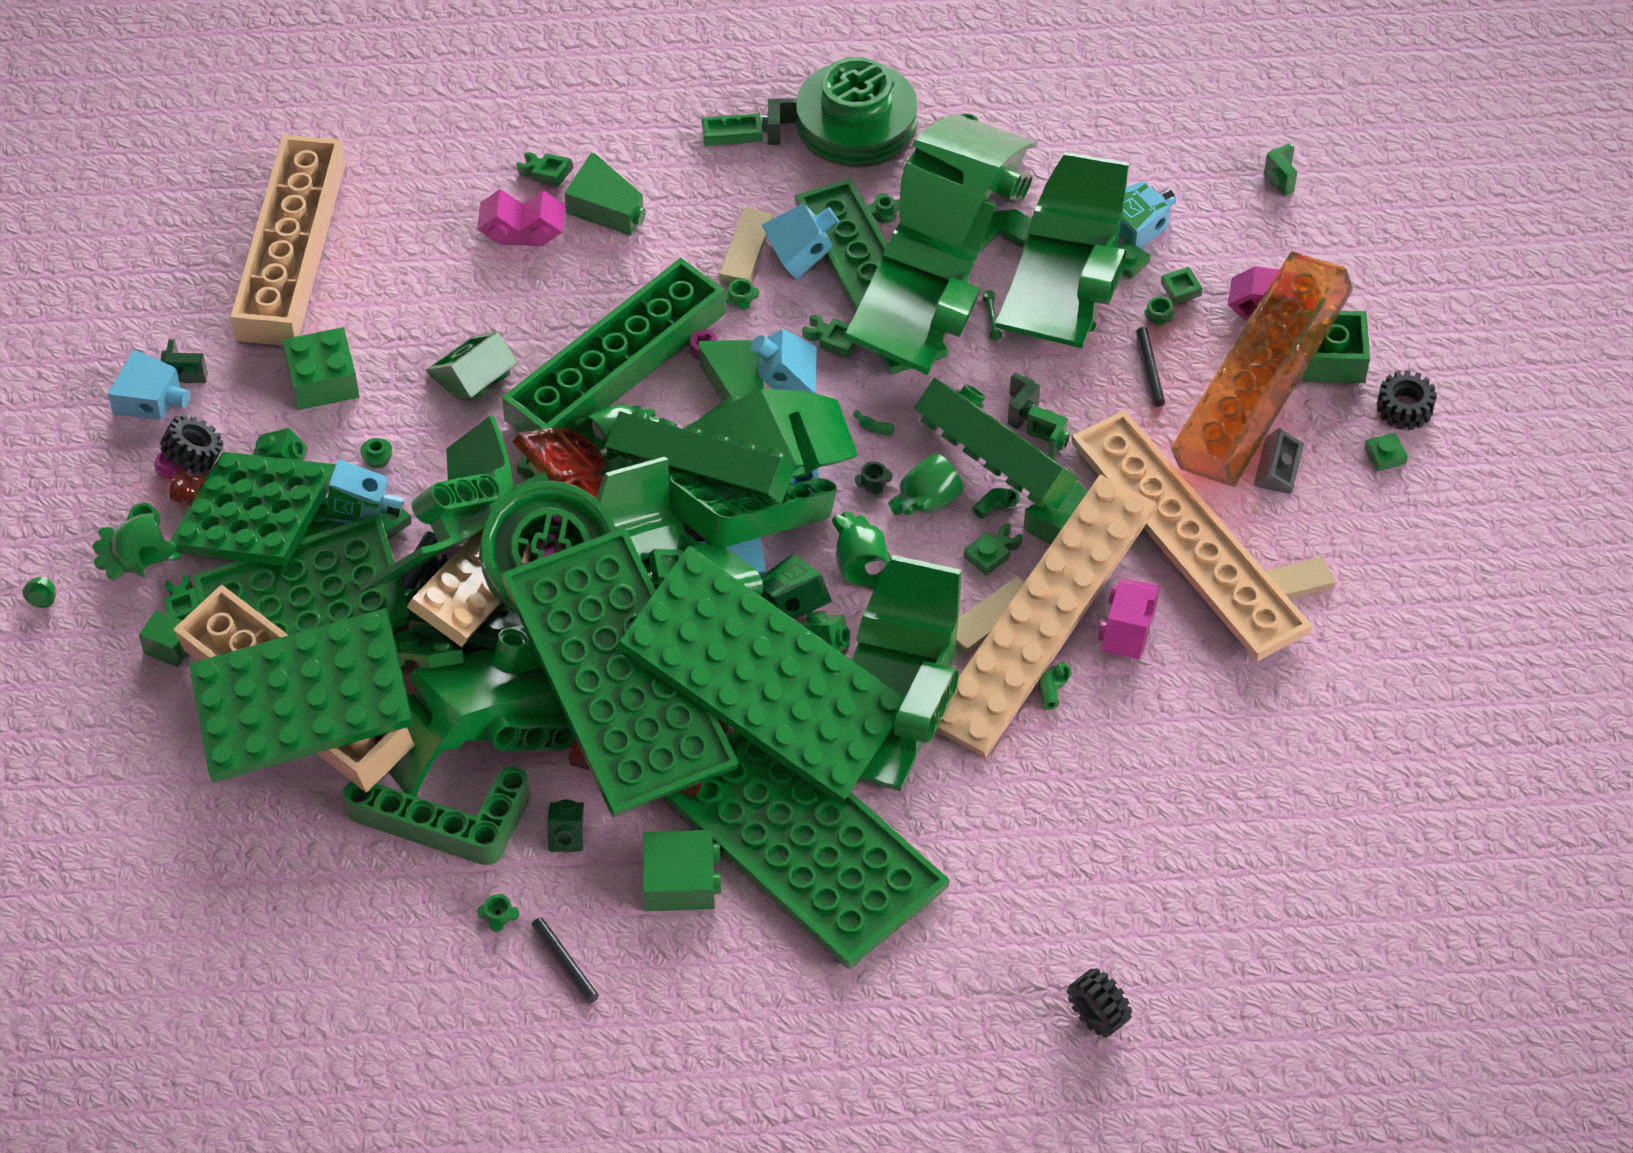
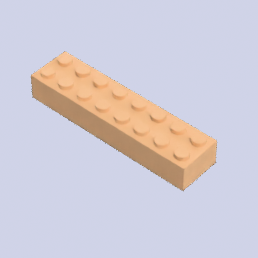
[230,135,346,346]
[173,584,415,793]

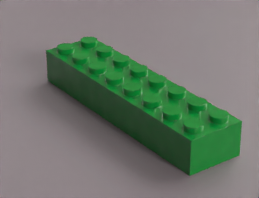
[502,258,726,450]

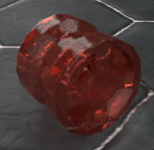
[169,470,206,506]

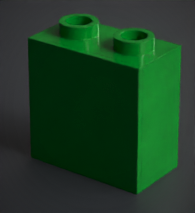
[643,830,721,912]

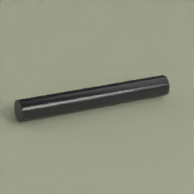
[1136,327,1165,407]
[531,917,599,1004]

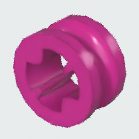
[690,330,718,360]

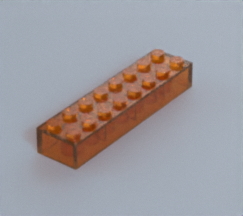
[1171,251,1354,487]

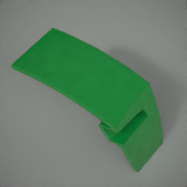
[899,114,1038,250]
[995,152,1129,349]
[844,200,996,375]
[629,389,858,527]
[358,415,514,591]
[597,457,763,595]
[852,555,961,792]
[388,649,576,796]

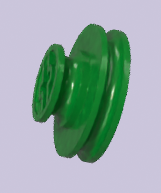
[796,57,917,165]
[479,481,616,614]

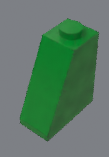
[564,152,646,236]
[699,339,764,402]
[1024,482,1087,545]

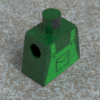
[760,553,832,620]

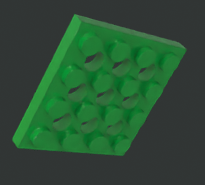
[170,452,336,566]

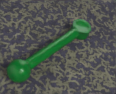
[983,290,1002,341]

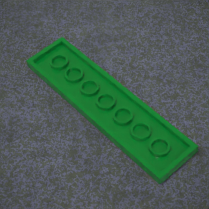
[795,178,948,375]

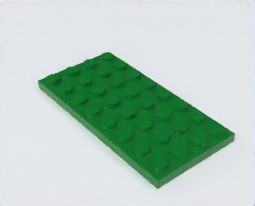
[501,527,739,818]
[616,546,905,805]
[663,730,950,970]

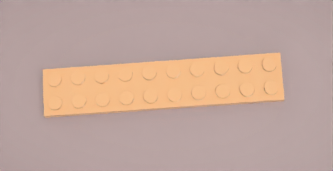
[1071,410,1312,661]
[936,474,1156,758]

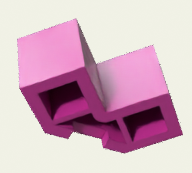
[477,189,566,246]
[1227,266,1318,328]
[1098,577,1161,660]

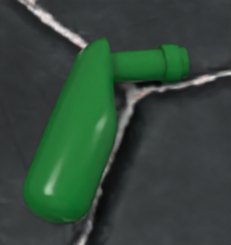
[853,410,895,436]

